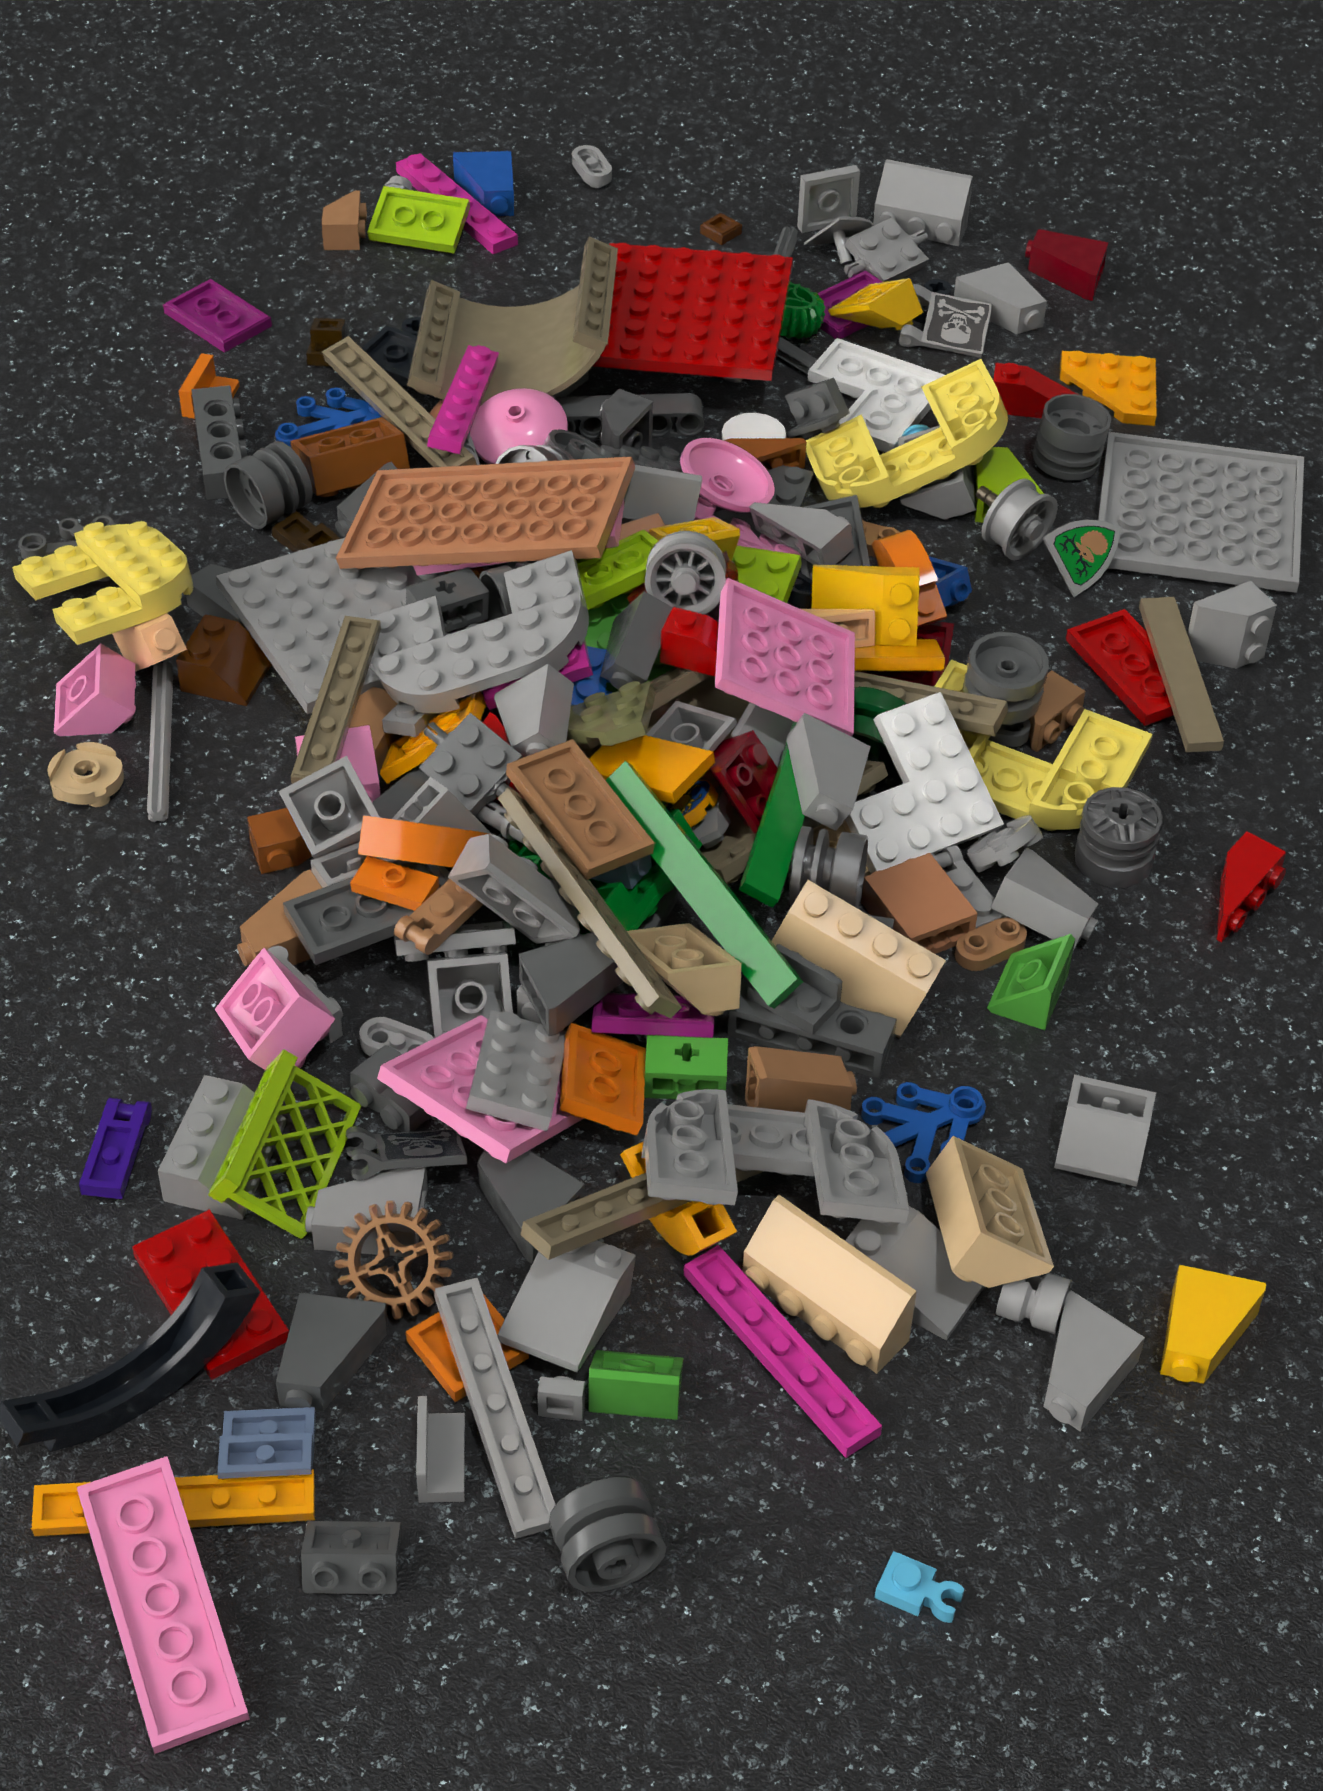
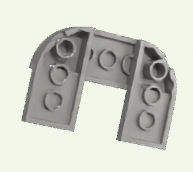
[368,550,589,713]
[641,1089,910,1224]

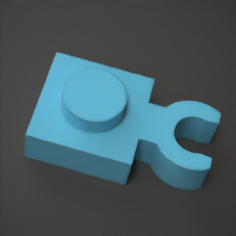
[875,1551,964,1623]

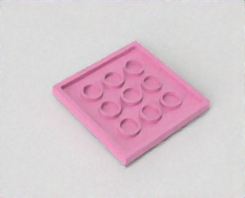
[715,578,855,736]
[377,1015,584,1163]

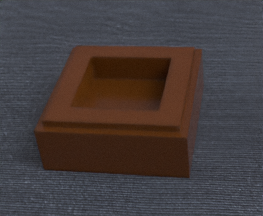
[700,213,742,245]

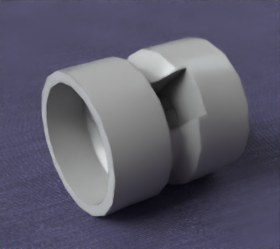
[996,1273,1072,1334]

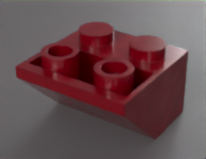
[709,730,778,834]

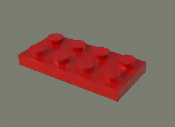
[1065,609,1174,726]
[132,1209,289,1380]

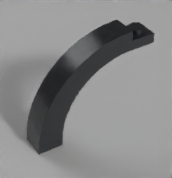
[0,1262,260,1452]

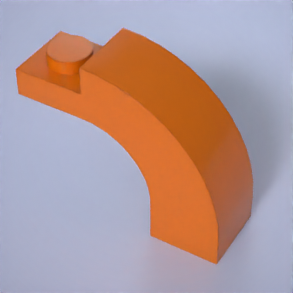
[871,530,947,628]
[358,815,490,867]

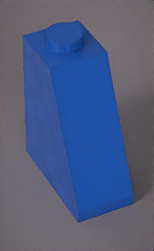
[453,151,514,216]

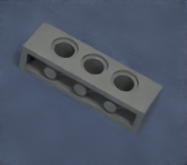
[191,385,247,500]
[728,975,897,1079]

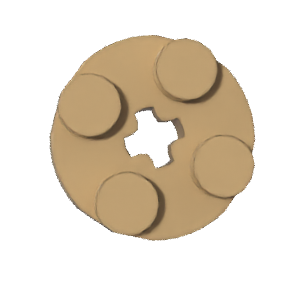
[48,742,124,807]

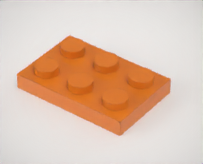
[559,1023,646,1136]

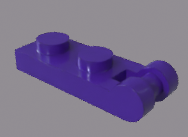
[79,1098,152,1199]

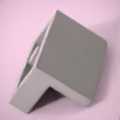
[416,1396,465,1503]

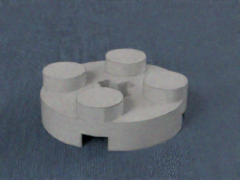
[967,815,1043,872]

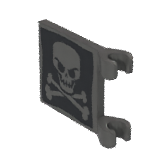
[346,1126,467,1180]

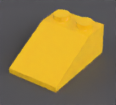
[811,565,920,646]

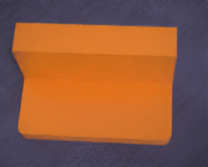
[179,353,240,419]

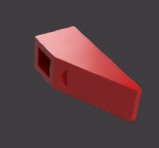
[1217,831,1286,943]

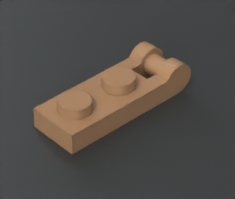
[394,879,483,955]

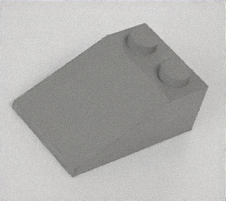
[845,1206,985,1341]
[497,1240,636,1372]

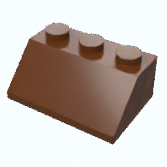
[290,417,410,497]

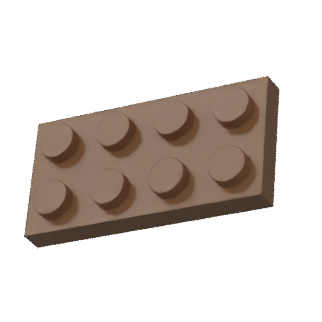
[506,739,655,880]

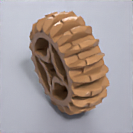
[335,1200,454,1319]

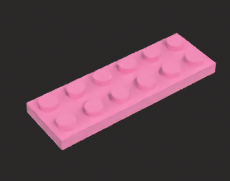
[76,1456,250,1754]

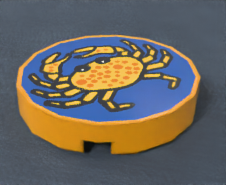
[664,780,718,828]

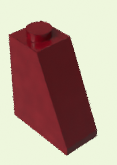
[1025,229,1109,301]

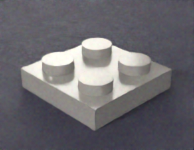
[797,165,860,233]

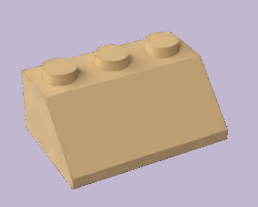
[627,923,742,1016]

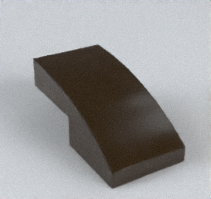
[306,318,346,366]
[272,511,341,552]

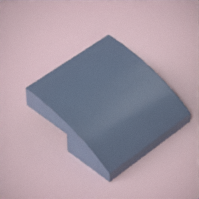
[217,1407,316,1479]

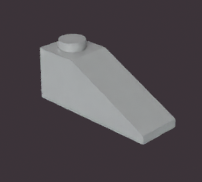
[749,502,855,565]

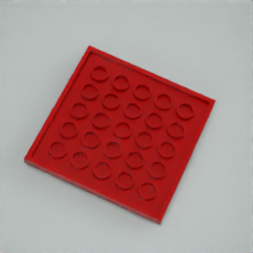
[593,243,793,381]

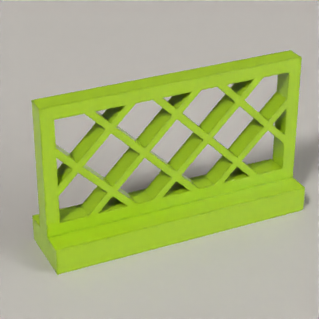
[208,1049,361,1239]

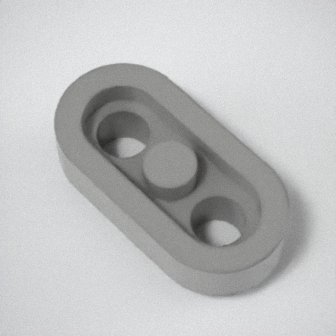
[572,145,612,188]
[359,1017,434,1056]

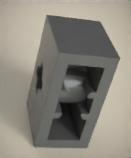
[406,567,489,633]

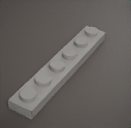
[434,1278,556,1539]

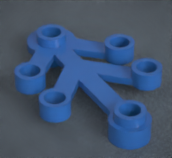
[275,388,382,447]
[861,1082,986,1183]

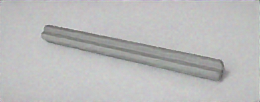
[147,661,173,822]

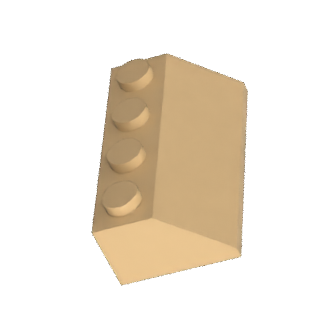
[772,880,946,1038]
[926,1136,1054,1288]
[742,1195,917,1374]

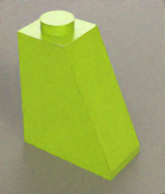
[974,447,1044,523]

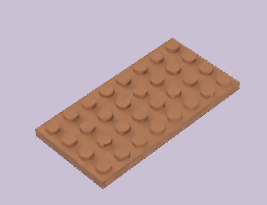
[336,457,635,569]

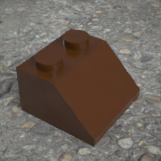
[176,614,272,706]

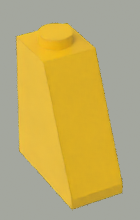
[1160,1265,1266,1384]

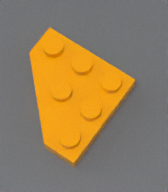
[1060,351,1157,426]

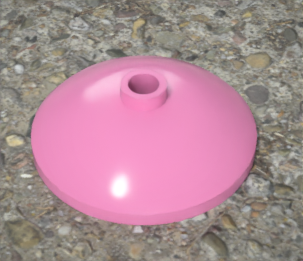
[470,388,568,464]
[680,438,775,513]

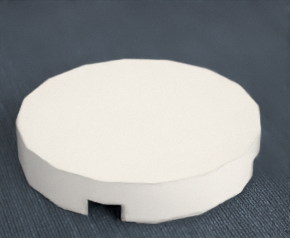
[721,413,786,440]

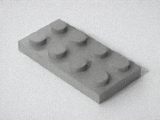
[466,1010,567,1131]

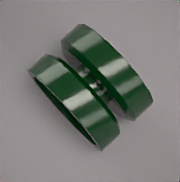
[851,686,907,773]

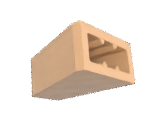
[112,613,187,672]

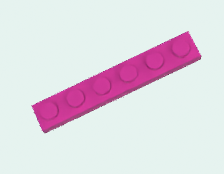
[396,153,518,254]
[427,345,499,454]
[684,1245,882,1458]

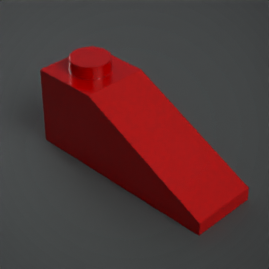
[993,363,1079,418]
[660,607,719,677]

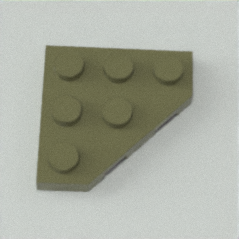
[567,681,656,746]

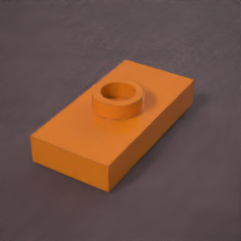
[350,856,439,911]

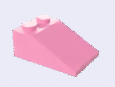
[215,948,335,1070]

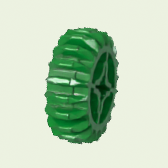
[780,282,825,339]

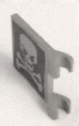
[899,284,992,358]

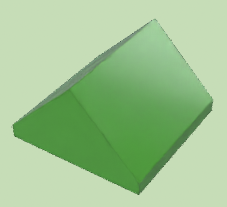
[987,934,1075,1030]
[589,1350,684,1420]

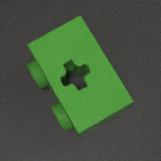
[644,1035,728,1099]

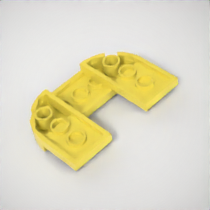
[805,359,1008,508]
[12,521,193,645]
[934,660,1153,831]

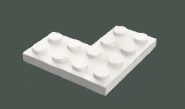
[808,338,945,452]
[845,692,1004,874]

